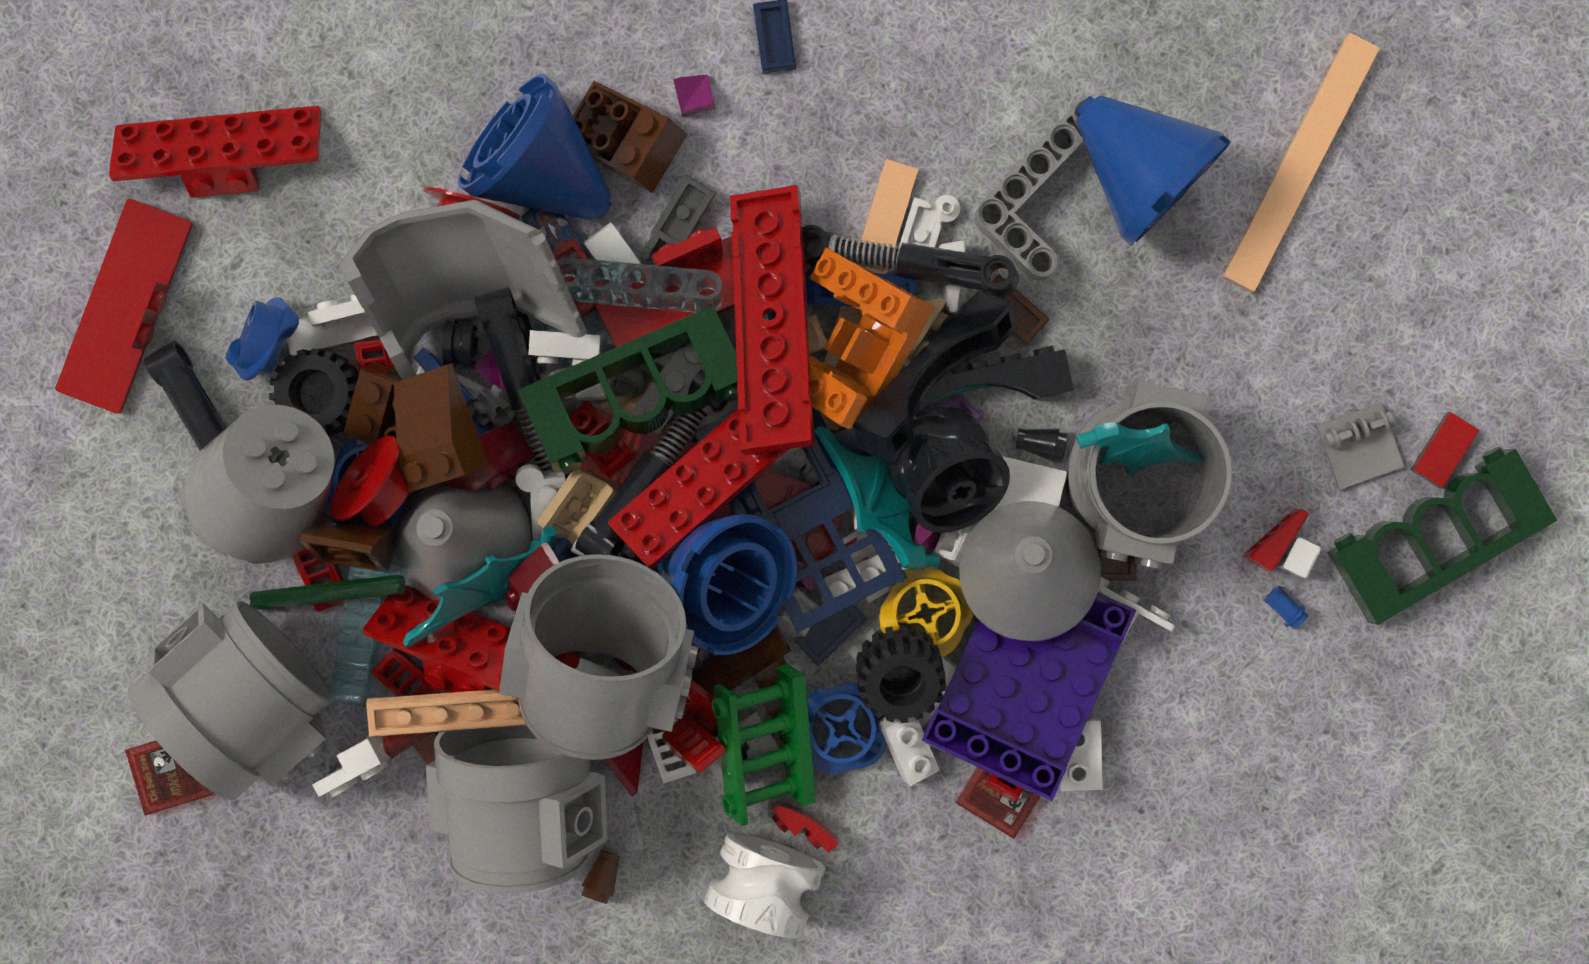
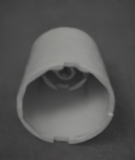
[184,405,334,564]

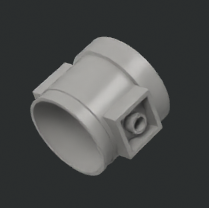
[1064,381,1232,569]
[499,554,698,760]
[128,601,334,800]
[426,725,608,893]

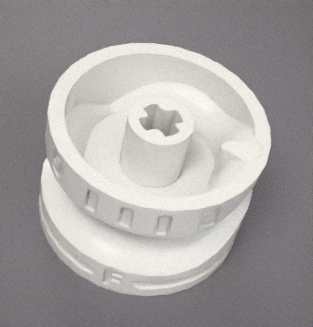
[704,832,826,938]

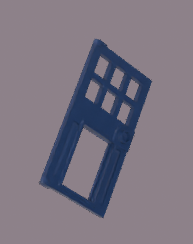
[694,407,907,633]

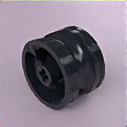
[885,407,1010,533]

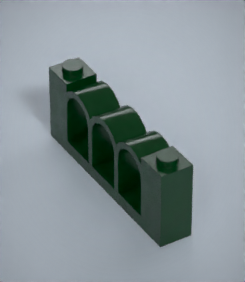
[518,305,738,475]
[1327,446,1557,625]

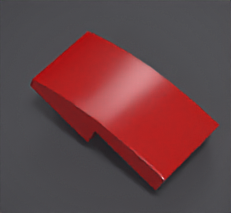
[569,400,636,479]
[772,800,838,853]

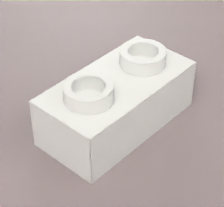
[528,330,604,365]
[877,717,940,786]

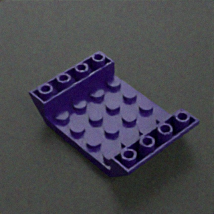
[922,592,1136,802]

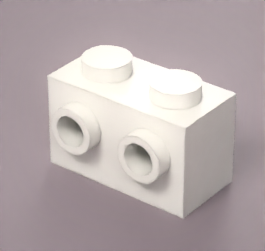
[1058,717,1103,791]

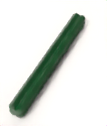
[249,575,406,610]

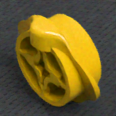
[879,568,973,657]

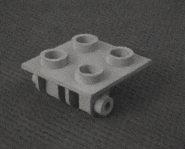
[1316,403,1404,490]

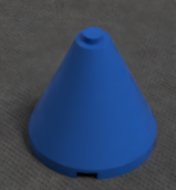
[458,74,612,220]
[1076,95,1231,246]
[657,514,797,655]

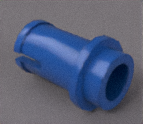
[1263,585,1309,629]

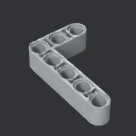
[974,98,1087,280]

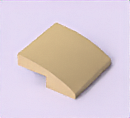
[537,467,619,544]

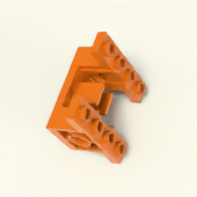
[810,247,935,430]

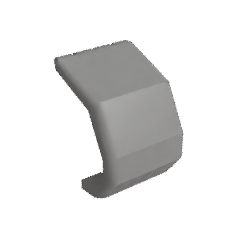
[339,200,587,380]

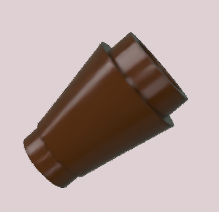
[581,850,620,904]

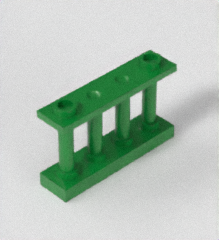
[712,664,816,826]

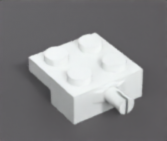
[312,736,409,797]

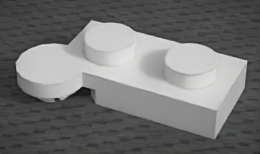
[898,195,960,249]
[515,464,565,540]

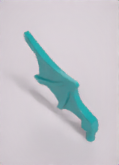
[1076,422,1204,476]
[814,426,940,570]
[403,526,557,647]

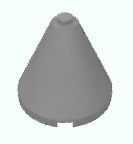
[395,482,533,601]
[959,501,1101,642]

